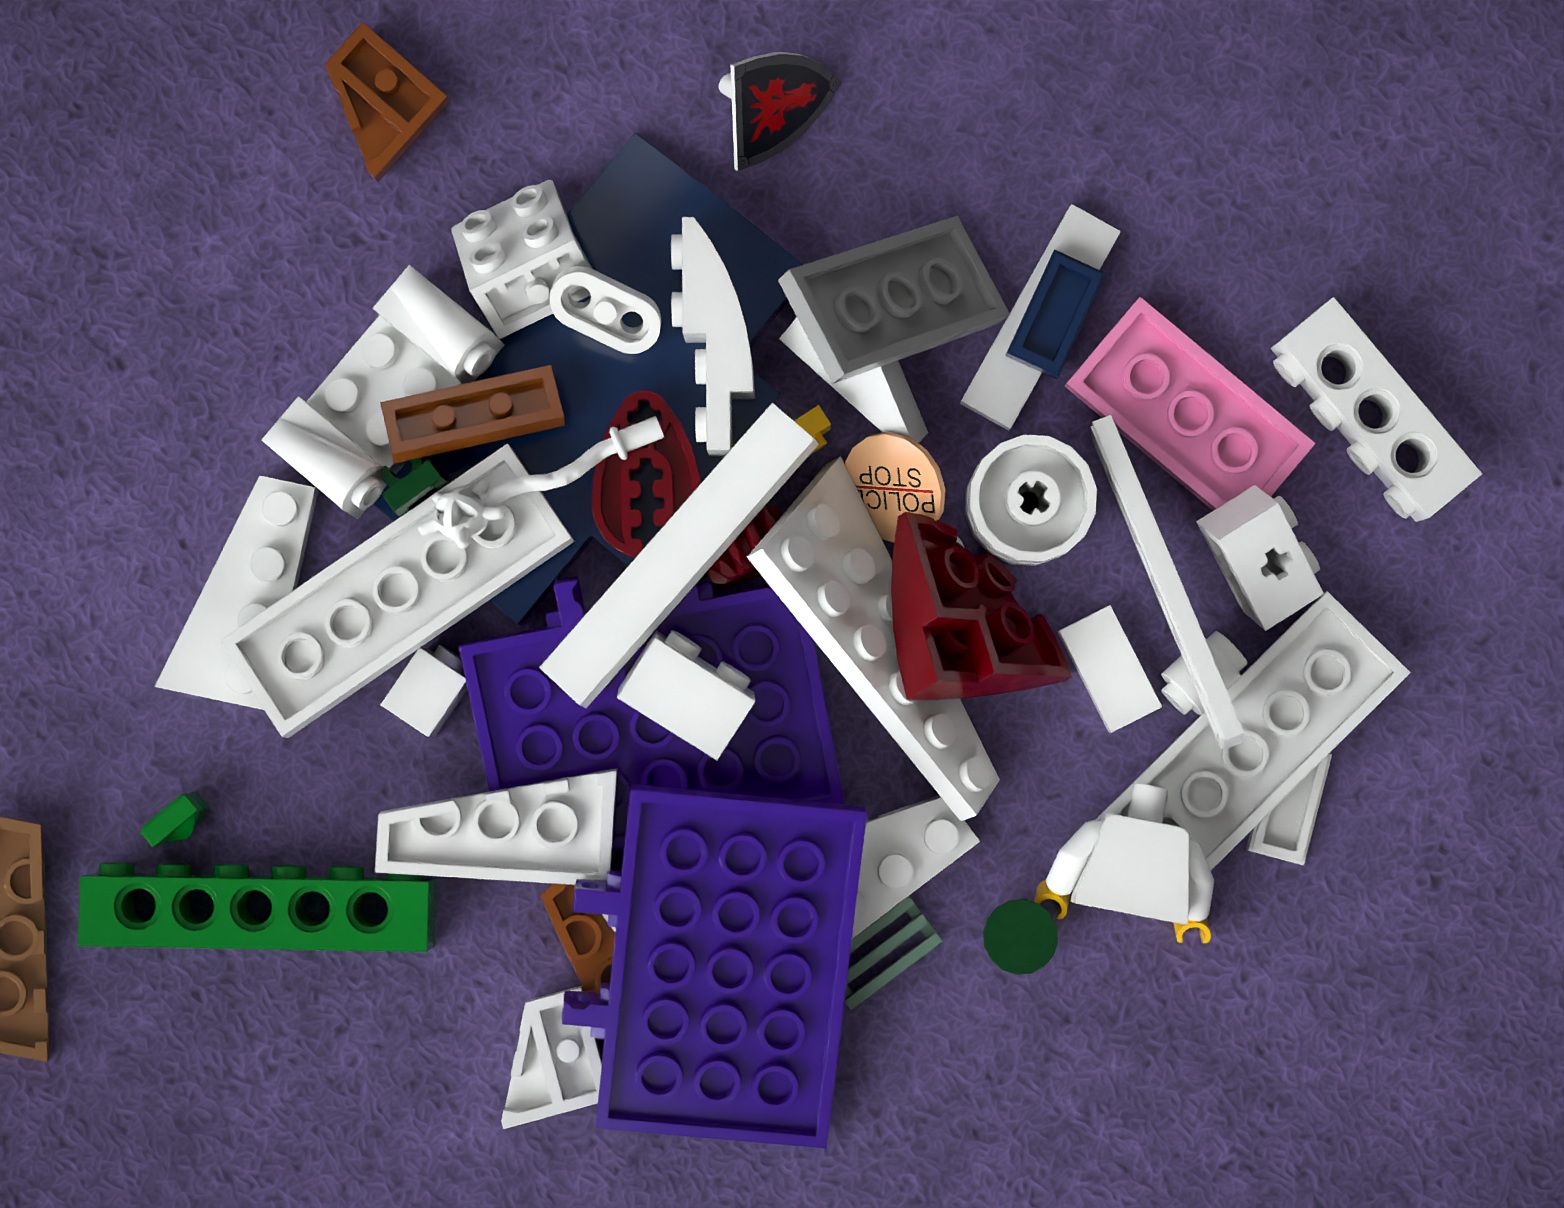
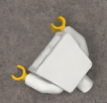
[1034,783,1214,943]

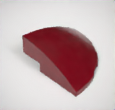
[891,511,1072,700]

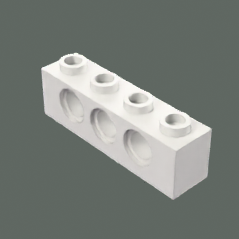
[1270,297,1482,522]

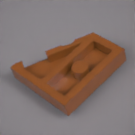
[325,22,450,182]

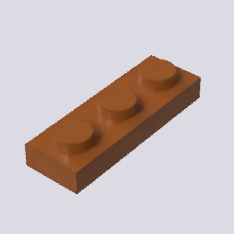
[380,365,565,464]

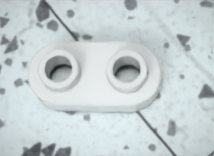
[550,266,661,354]

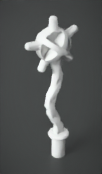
[418,416,664,548]

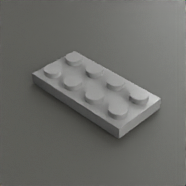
[778,215,1010,384]

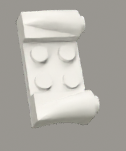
[262,265,504,519]

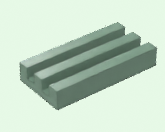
[844,896,943,1010]

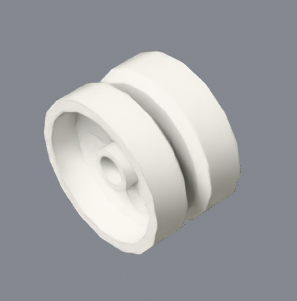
[965,435,1097,566]

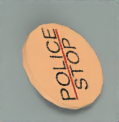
[844,431,945,543]

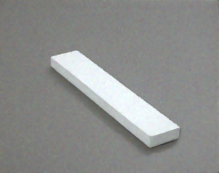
[539,403,819,708]
[1090,415,1245,750]

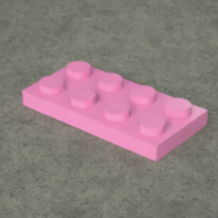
[1065,297,1316,511]

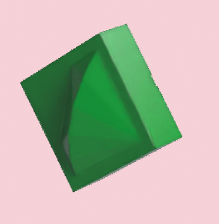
[140,792,210,847]

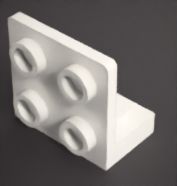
[451,180,592,339]

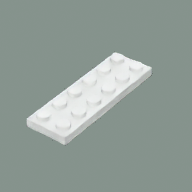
[220,444,575,738]
[1095,591,1411,871]

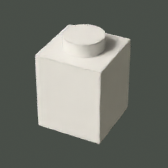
[381,645,468,737]

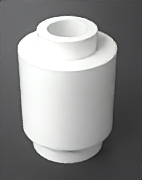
[1161,631,1248,715]

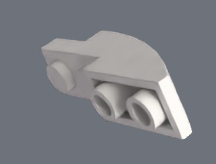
[671,217,755,457]

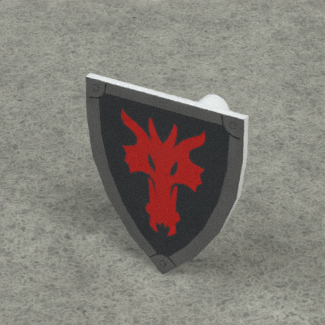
[719,52,841,171]

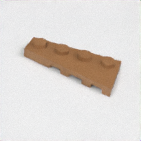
[0,815,50,1062]

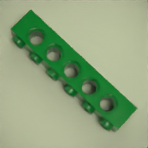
[78,862,436,952]

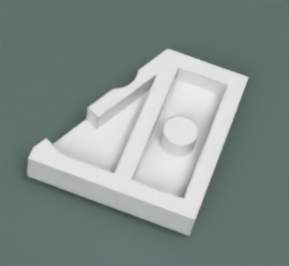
[501,985,602,1129]

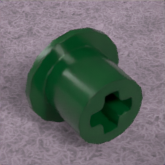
[983,899,1058,975]

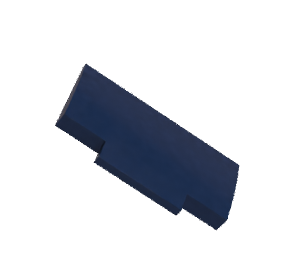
[373,133,803,625]

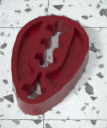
[592,390,701,558]

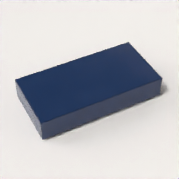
[1005,249,1106,379]

